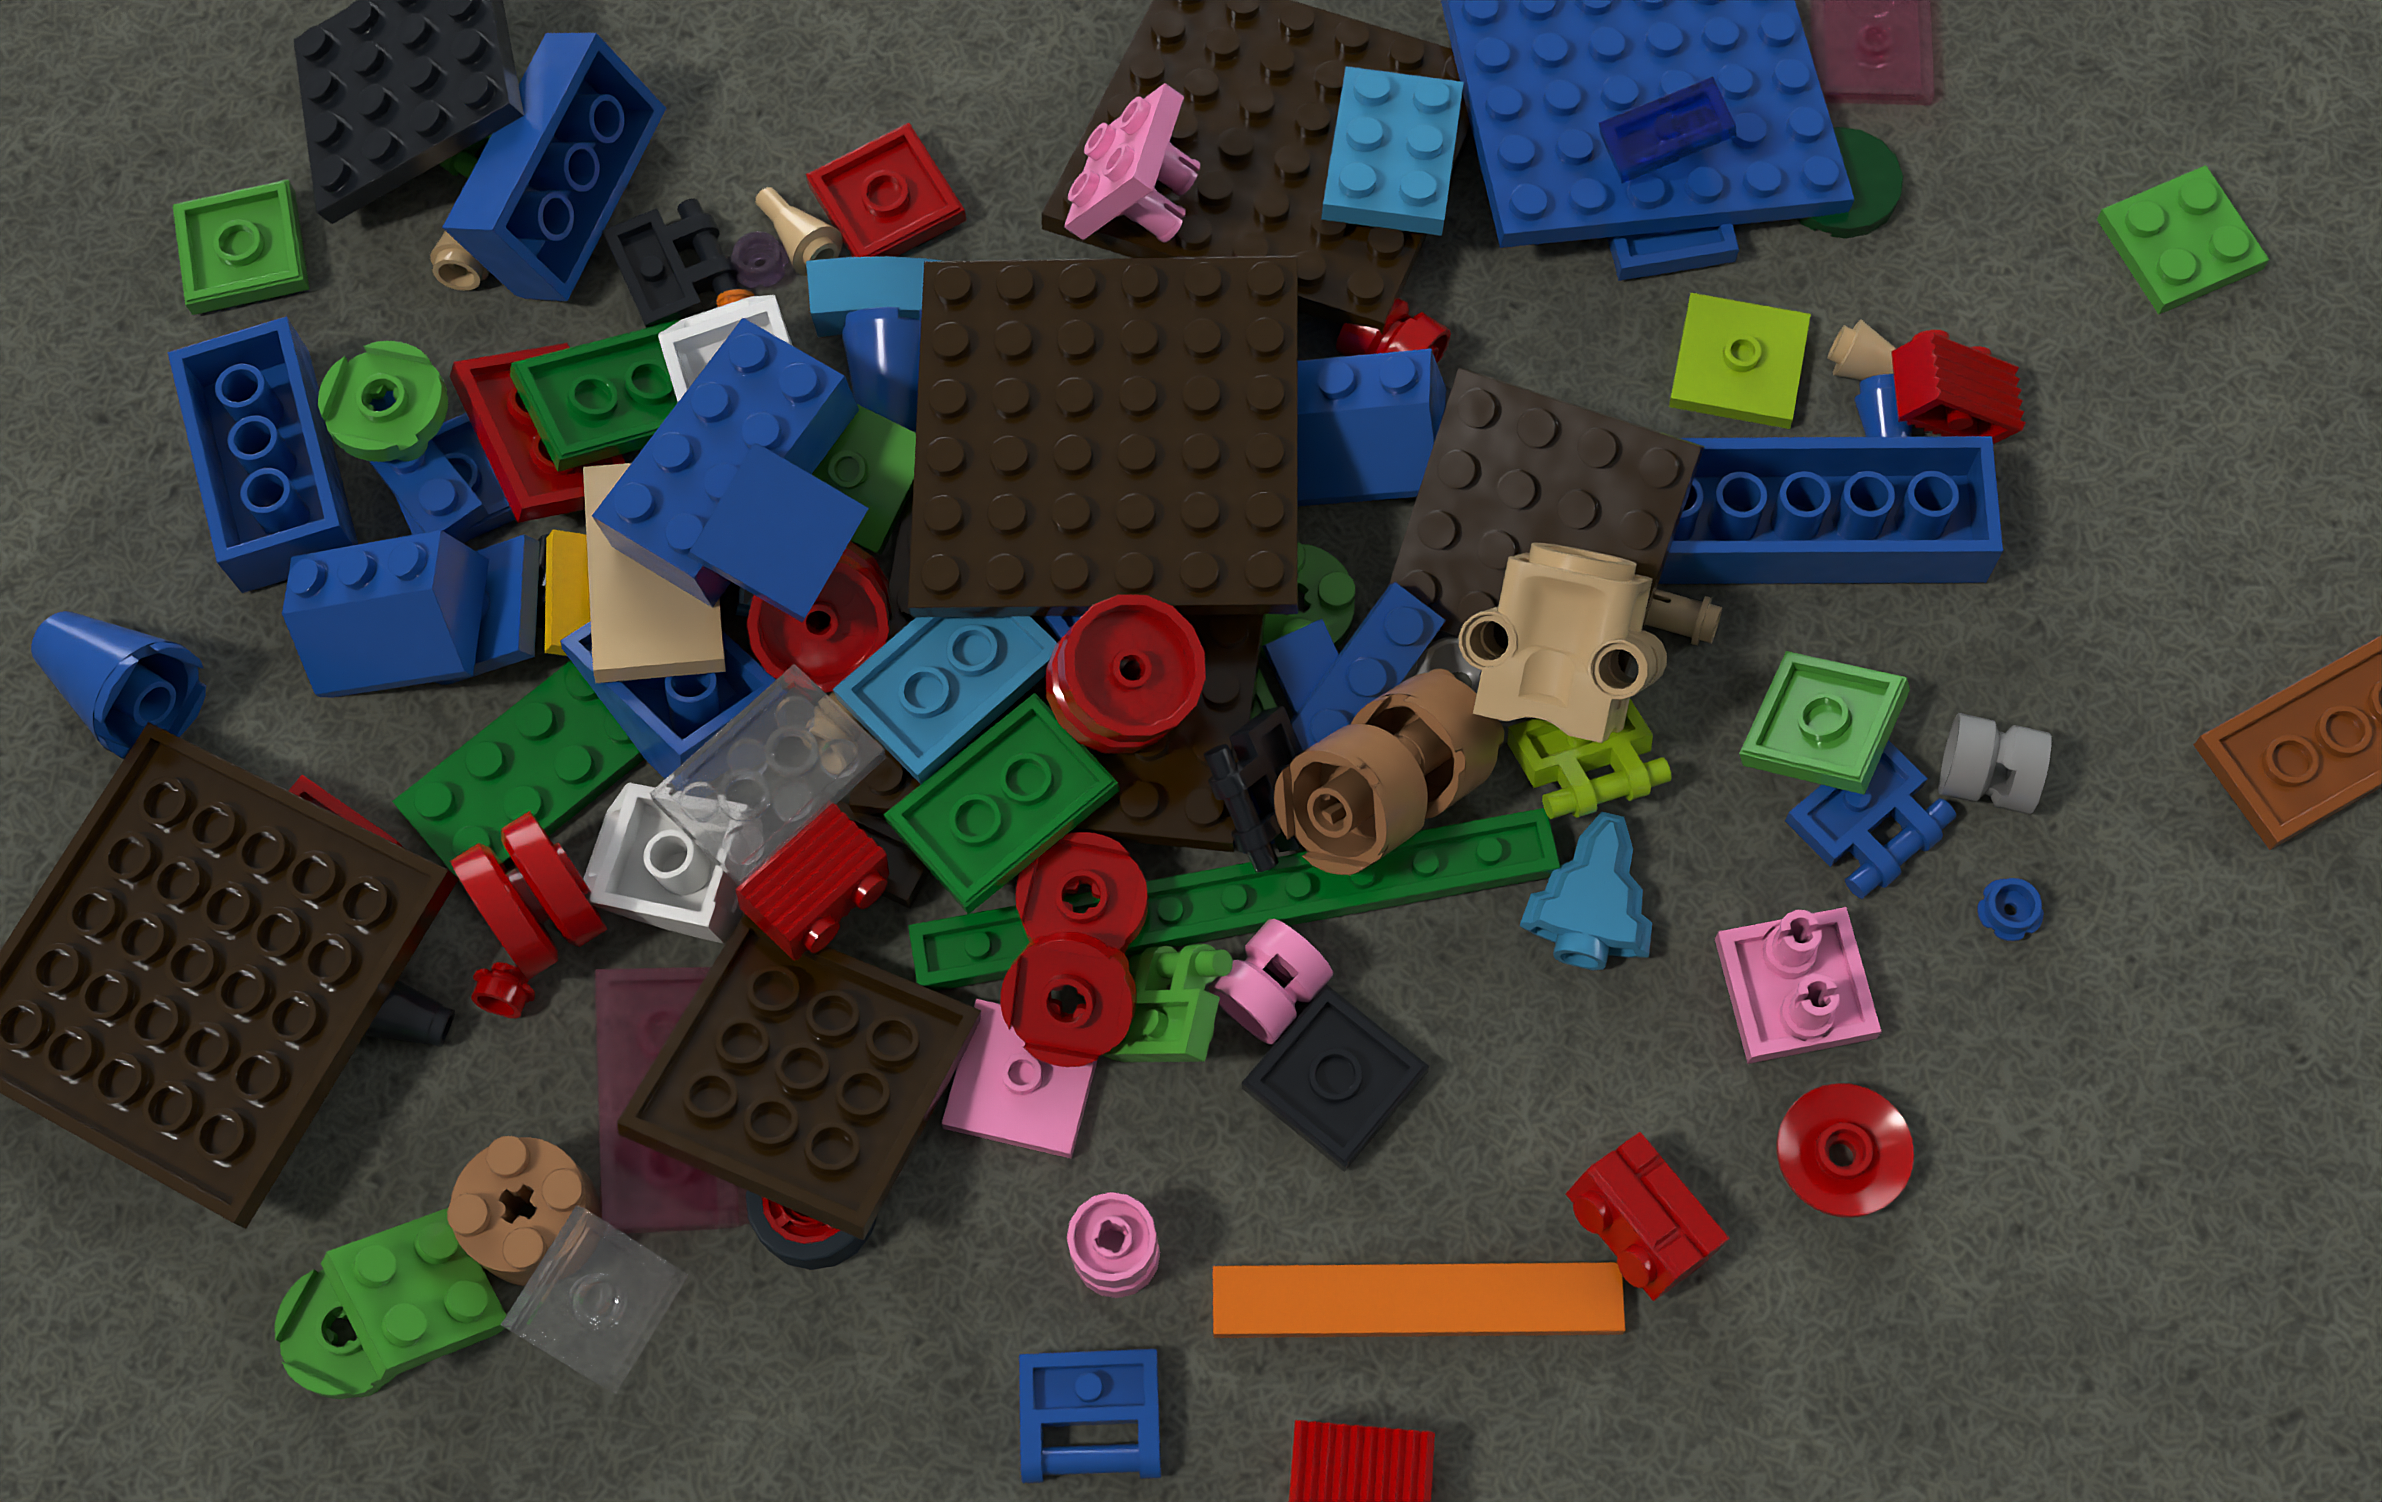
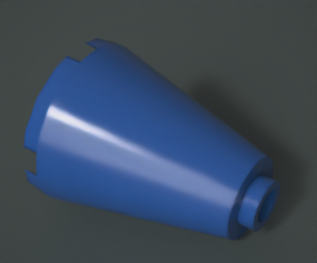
[842,307,922,433]
[31,611,206,759]

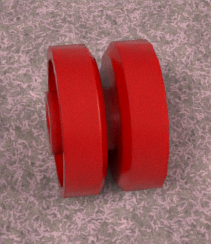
[747,541,891,694]
[1046,594,1206,753]
[450,811,608,980]

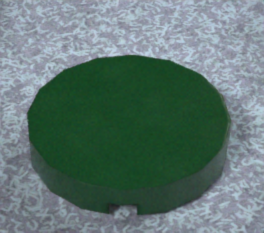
[1797,127,1903,239]

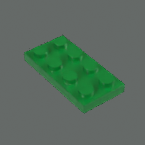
[392,660,645,885]

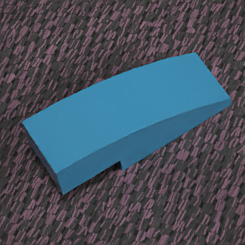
[806,256,941,337]

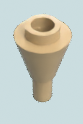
[755,187,843,276]
[1828,320,1896,380]

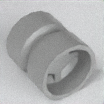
[1938,713,2052,815]

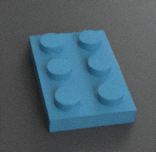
[1321,67,1464,236]
[833,616,1057,784]

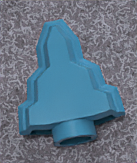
[1519,812,1652,970]

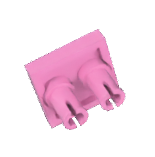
[1064,83,1201,243]
[1715,907,1882,1064]

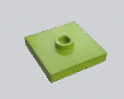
[1669,293,1811,429]

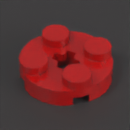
[1015,832,1148,953]
[1000,932,1137,1067]

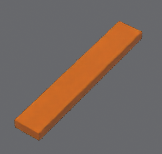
[1213,1262,1625,1338]

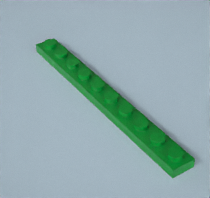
[908,808,1560,991]

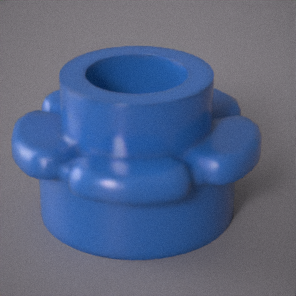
[1977,878,2044,941]

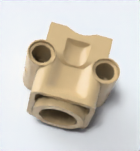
[1459,543,1667,743]

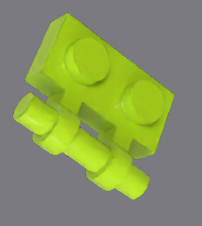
[1507,699,1672,819]

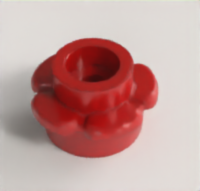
[471,962,535,1019]

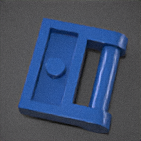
[1019,1349,1161,1483]

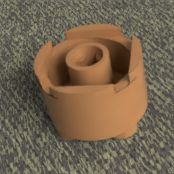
[1351,668,1504,819]
[1274,724,1428,875]
[447,1136,601,1286]

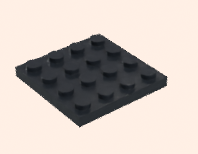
[293,0,524,224]

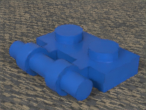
[1785,740,1957,899]

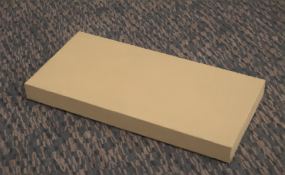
[583,463,726,683]

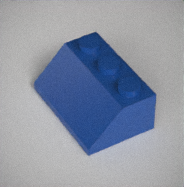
[1298,349,1446,506]
[282,530,489,698]

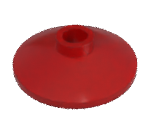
[1776,1083,1914,1218]

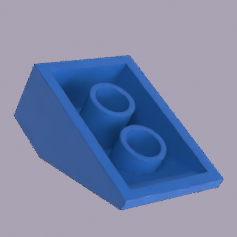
[560,621,787,795]

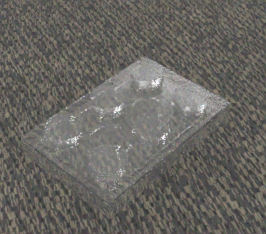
[650,664,886,886]

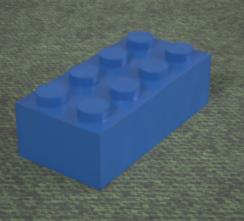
[442,33,666,301]
[168,316,358,593]
[592,318,859,608]

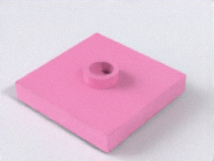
[942,999,1097,1159]

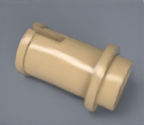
[1644,589,1722,646]

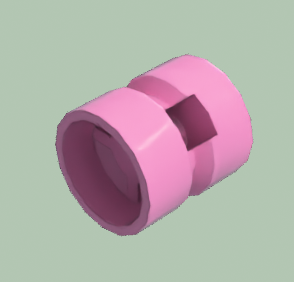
[1209,919,1333,1044]
[1067,1192,1160,1298]

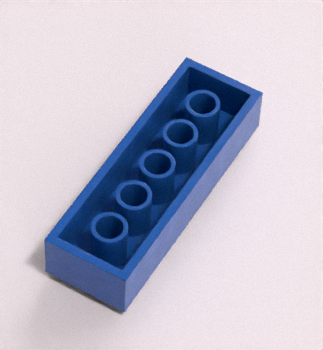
[1658,436,2003,584]

